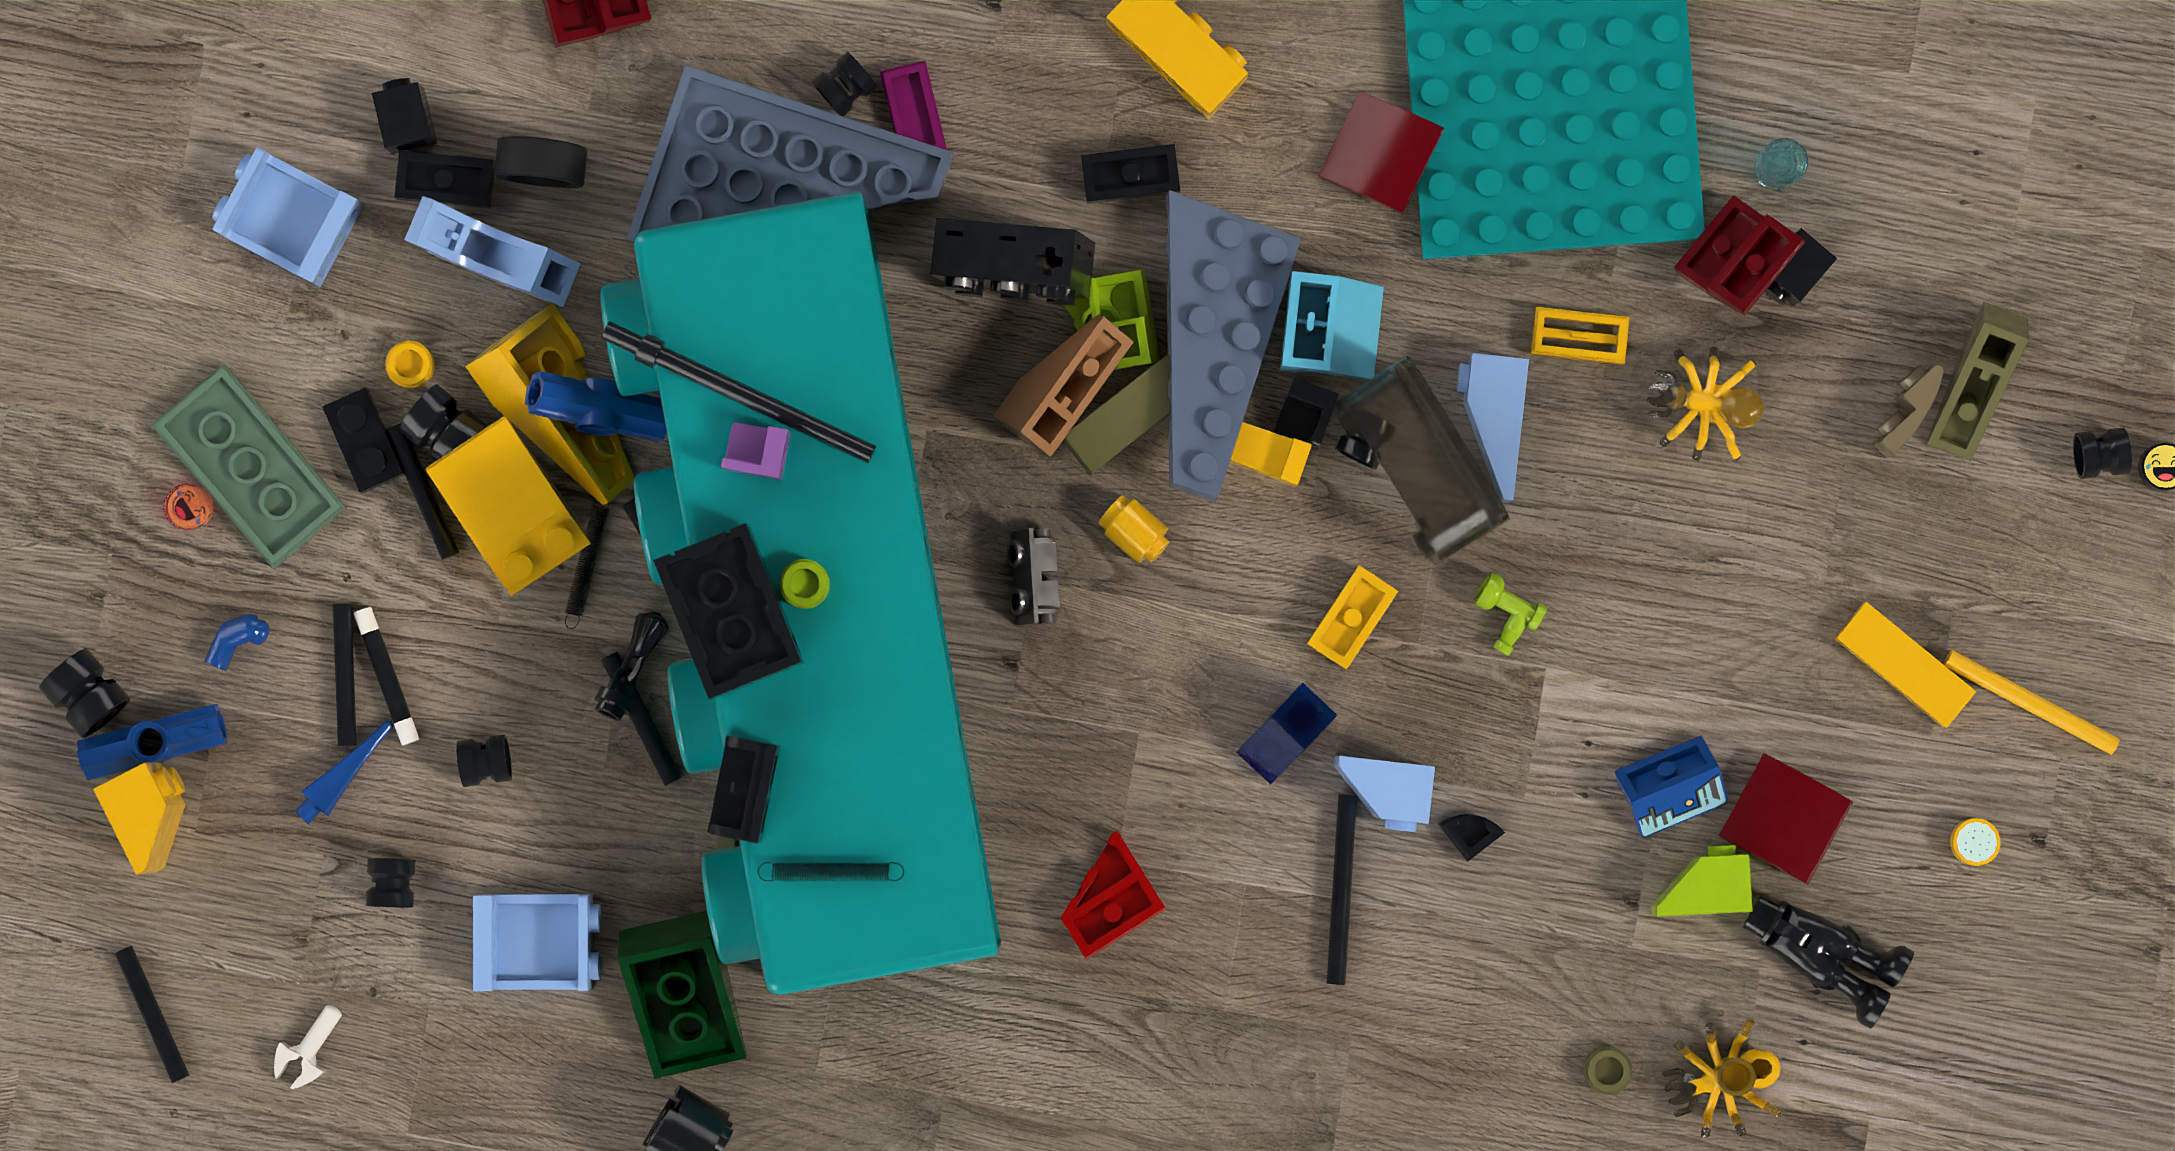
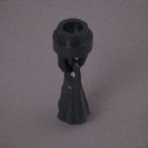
[595,611,669,721]

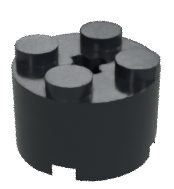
[642,1085,734,1151]

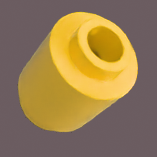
[1098,495,1170,564]

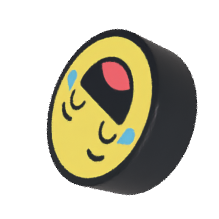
[2138,443,2175,491]

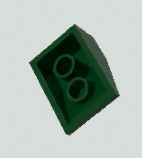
[617,911,747,1079]

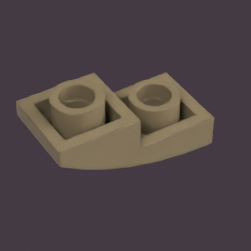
[1873,363,1944,458]

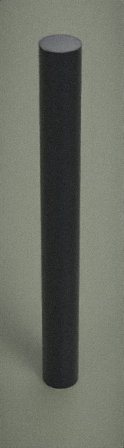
[1327,794,1357,985]

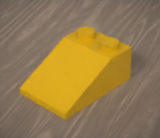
[425,416,591,596]

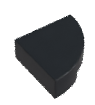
[1438,814,1505,862]

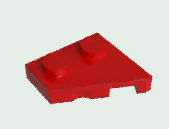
[1060,831,1167,960]

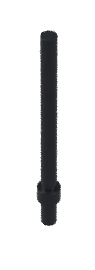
[601,321,877,464]

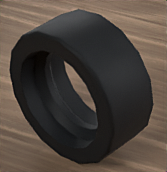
[494,136,587,188]

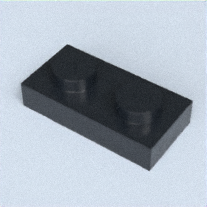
[1081,144,1180,204]
[394,151,495,209]
[322,387,405,494]

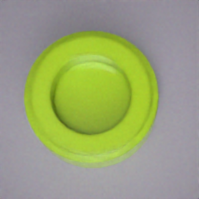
[780,559,830,609]

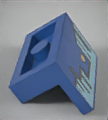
[1614,735,1728,838]

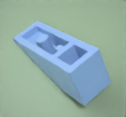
[1457,353,1529,503]

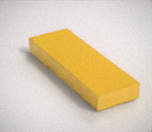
[1834,602,1976,728]

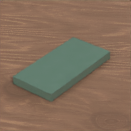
[151,364,347,569]

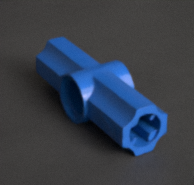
[525,371,667,442]
[77,704,228,781]

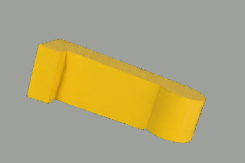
[1230,422,1312,488]

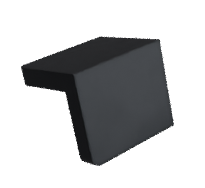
[1274,378,1339,450]

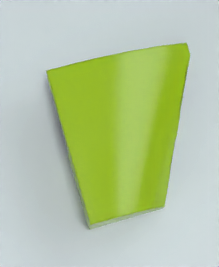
[1063,270,1160,370]

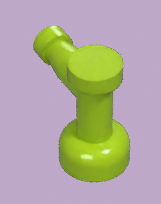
[1473,571,1547,656]

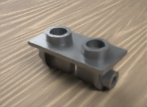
[1007,528,1061,626]

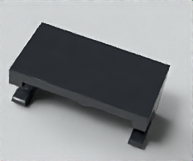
[707,736,780,844]

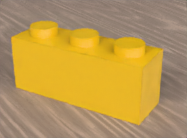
[1106,0,1248,120]

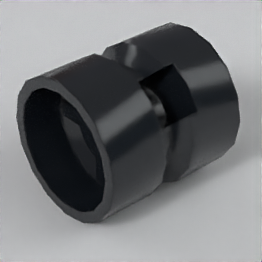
[398,384,488,461]
[39,648,131,738]

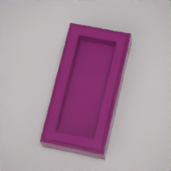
[880,61,947,150]

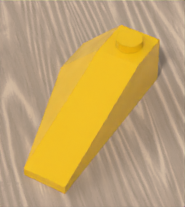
[465,304,634,505]

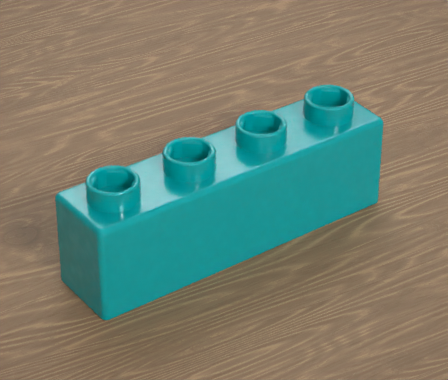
[600,192,1001,995]

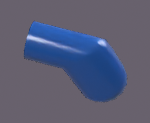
[204,614,269,671]

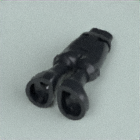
[1743,894,1914,1029]

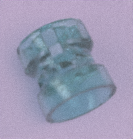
[1754,138,1808,191]

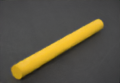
[1943,650,2120,755]

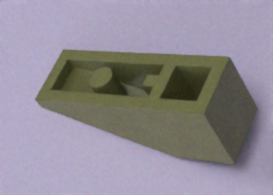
[1927,302,2029,461]

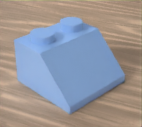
[1333,756,1435,832]

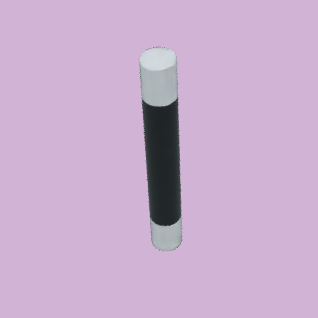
[353,607,420,746]

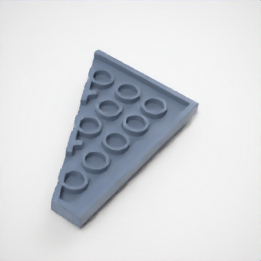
[626,65,954,243]

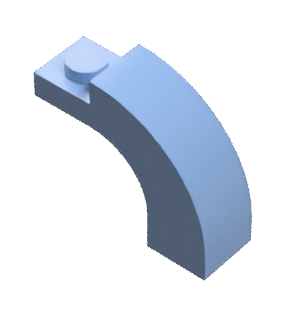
[404,196,581,307]

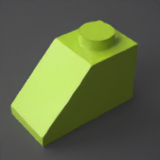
[1651,845,1753,917]

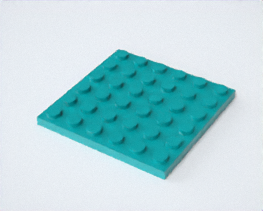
[1402,0,1705,261]

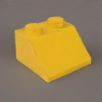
[93,762,186,875]

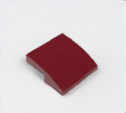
[542,0,651,48]
[1318,91,1444,215]
[1674,195,1805,315]
[1718,753,1853,885]

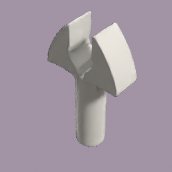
[274,1005,342,1089]

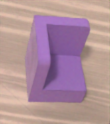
[720,422,791,481]

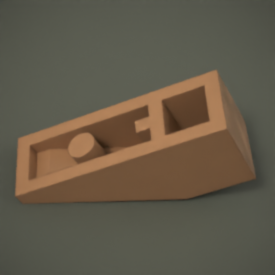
[992,314,1133,457]

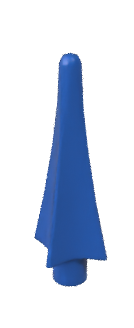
[294,720,394,824]

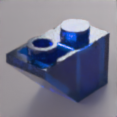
[1236,682,1337,785]

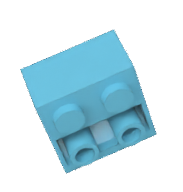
[1280,271,1384,381]

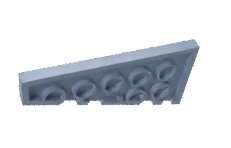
[1166,190,1301,502]

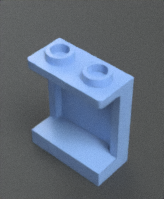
[212,147,365,287]
[473,894,601,991]

